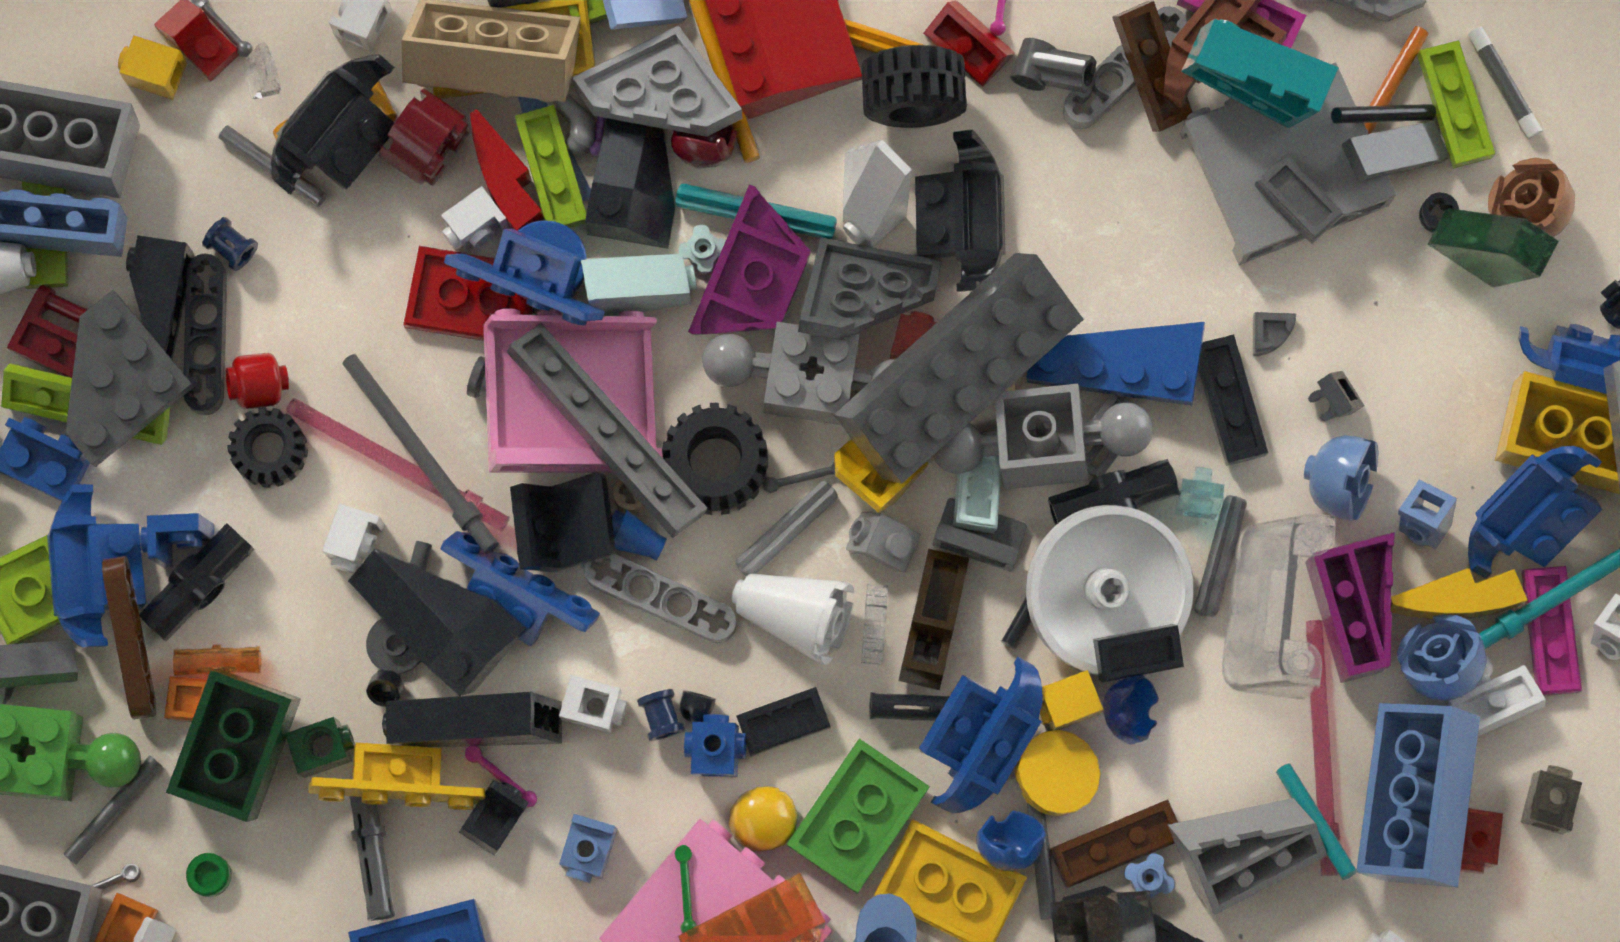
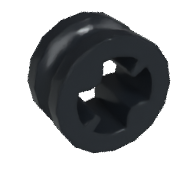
[1419,192,1459,234]

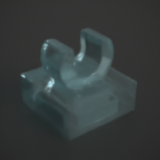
[1175,467,1225,520]

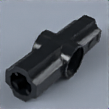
[1048,459,1179,526]
[140,523,255,641]

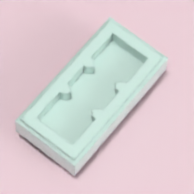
[953,456,1001,534]

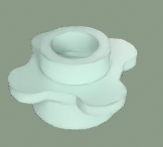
[679,225,726,273]

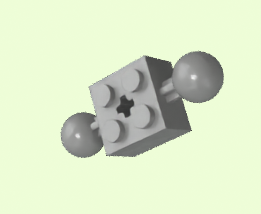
[702,322,896,425]
[933,384,1153,489]

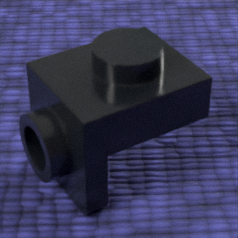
[459,780,529,856]

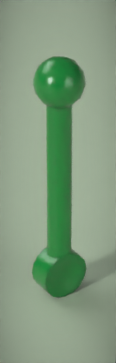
[674,845,698,937]

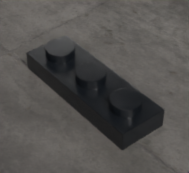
[1198,334,1268,466]

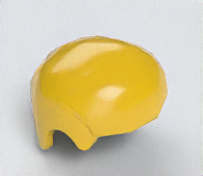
[728,786,798,852]

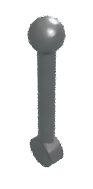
[191,0,253,57]
[92,863,141,889]

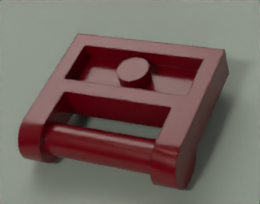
[6,284,88,378]

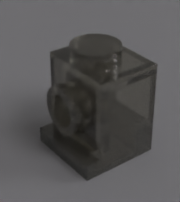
[1520,765,1582,835]

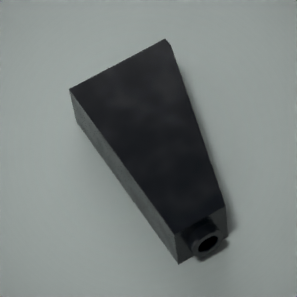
[382,692,562,747]

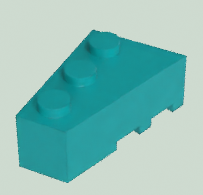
[1181,19,1339,129]

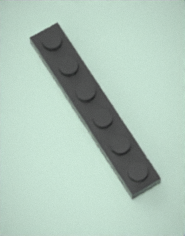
[507,323,707,538]

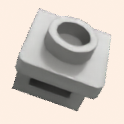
[846,512,921,572]

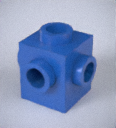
[684,714,746,777]

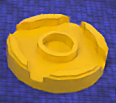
[1014,730,1101,817]

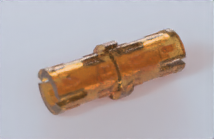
[173,644,262,676]

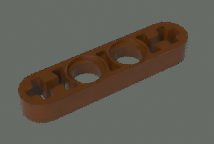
[102,556,156,720]

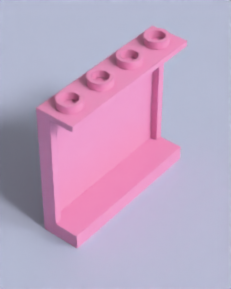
[484,309,663,473]
[599,819,833,942]

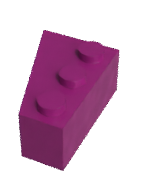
[1305,532,1395,683]

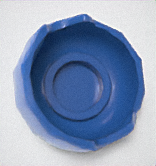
[976,811,1046,871]

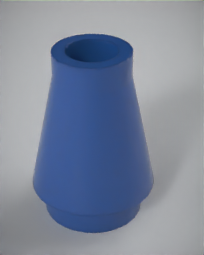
[612,509,667,561]

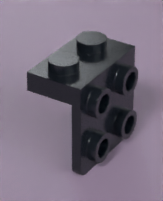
[510,472,615,572]

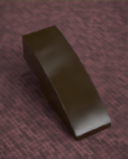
[898,548,969,690]

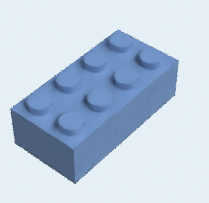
[1356,703,1480,888]

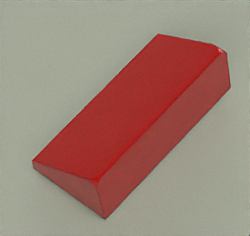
[923,0,1015,87]

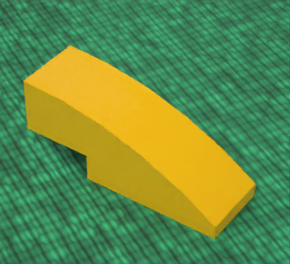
[1391,568,1527,619]

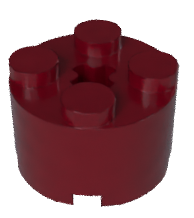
[378,88,469,186]

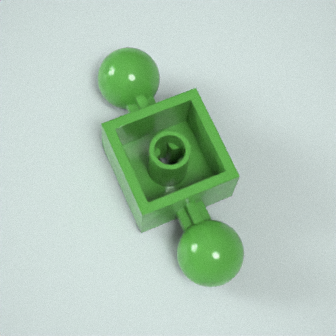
[0,704,141,801]

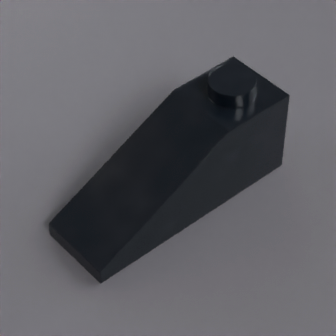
[126,235,194,360]

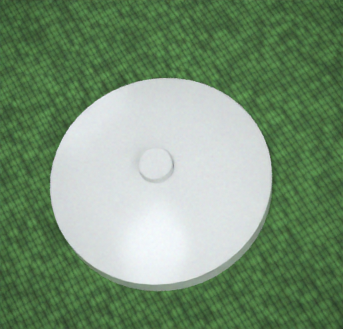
[1026,505,1193,675]

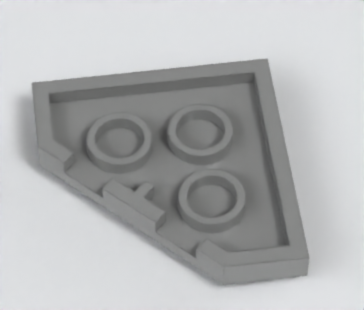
[572,25,742,137]

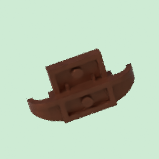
[1163,0,1287,108]

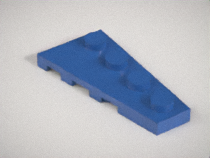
[1026,322,1205,406]

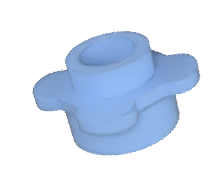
[1124,853,1175,904]

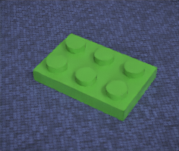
[787,738,930,894]

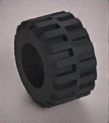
[861,45,967,128]
[662,403,768,515]

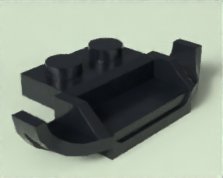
[271,54,395,195]
[915,129,1006,292]

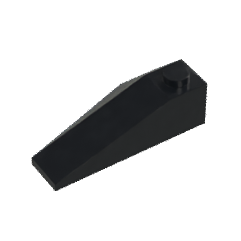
[585,118,676,249]
[348,549,527,696]

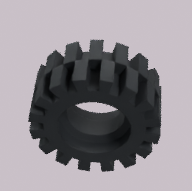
[227,407,308,488]

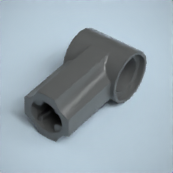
[1010,38,1097,93]

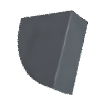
[1253,312,1296,356]

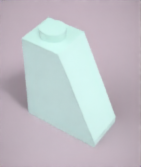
[581,253,697,316]

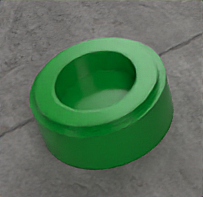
[186,853,232,897]

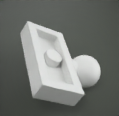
[1448,655,1546,737]

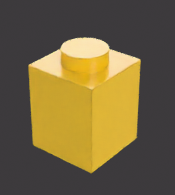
[118,35,187,100]
[1039,670,1103,731]

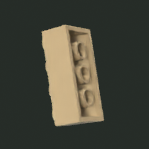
[401,0,581,102]

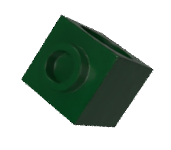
[285,717,355,778]

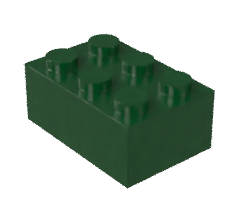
[166,670,301,822]

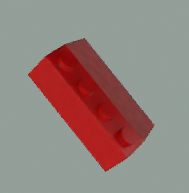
[705,0,862,119]

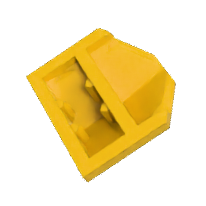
[834,439,929,513]

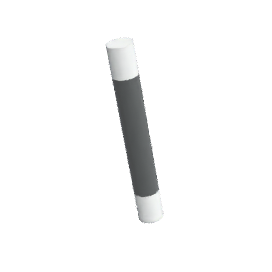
[1468,26,1543,139]

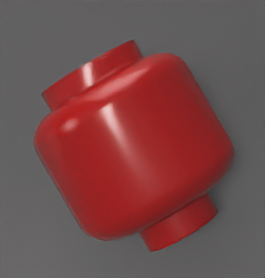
[225,353,289,409]

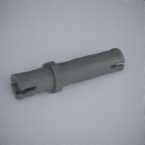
[349,796,395,921]

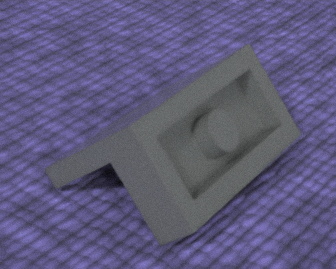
[932,498,1027,572]

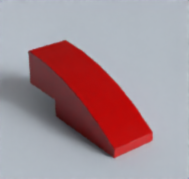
[470,109,545,231]

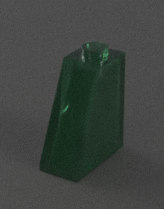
[1427,208,1559,288]

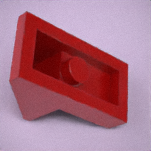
[154,0,239,81]

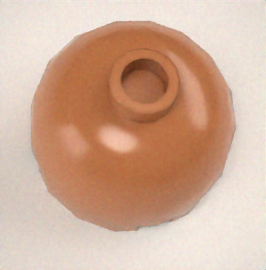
[1488,157,1575,243]

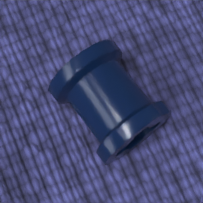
[202,217,258,271]
[637,689,685,741]

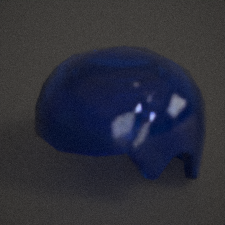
[1103,675,1159,745]

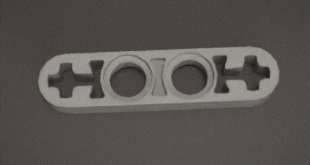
[1063,6,1187,129]
[584,553,737,643]

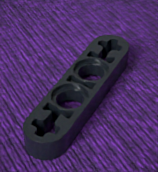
[183,253,227,415]

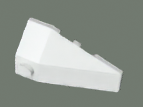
[843,140,912,248]

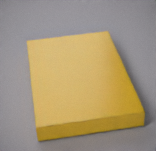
[873,819,1027,942]

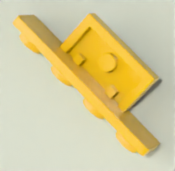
[308,742,485,810]

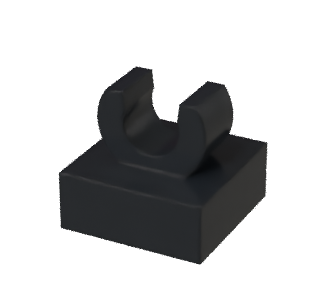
[1308,371,1365,421]

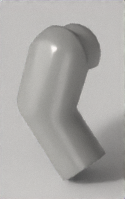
[555,94,595,155]

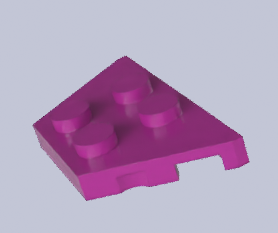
[688,184,811,335]

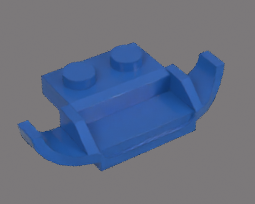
[1518,324,1620,394]
[1468,446,1602,579]
[47,484,146,647]
[919,657,1042,813]

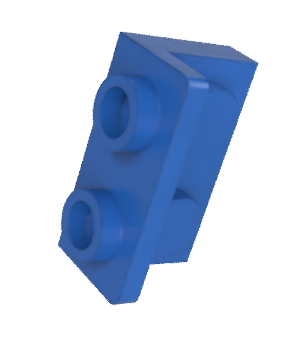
[0,417,90,502]
[140,513,214,568]

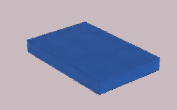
[348,899,486,942]

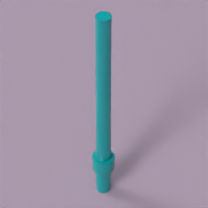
[1479,548,1620,649]

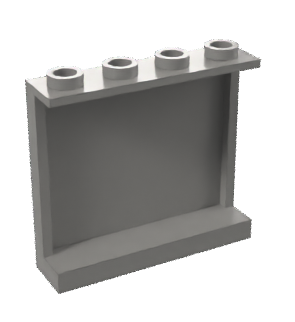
[1180,62,1396,265]

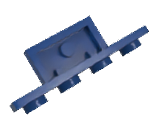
[444,229,605,326]
[440,531,600,646]

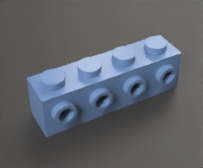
[0,189,128,257]

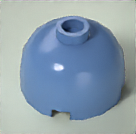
[1304,435,1379,521]
[1397,615,1487,701]

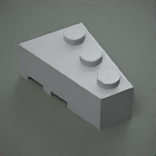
[1168,798,1327,915]

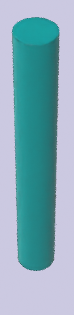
[1276,763,1357,880]

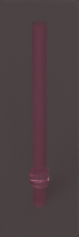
[286,398,510,532]
[1305,620,1341,876]

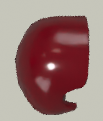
[671,125,737,168]

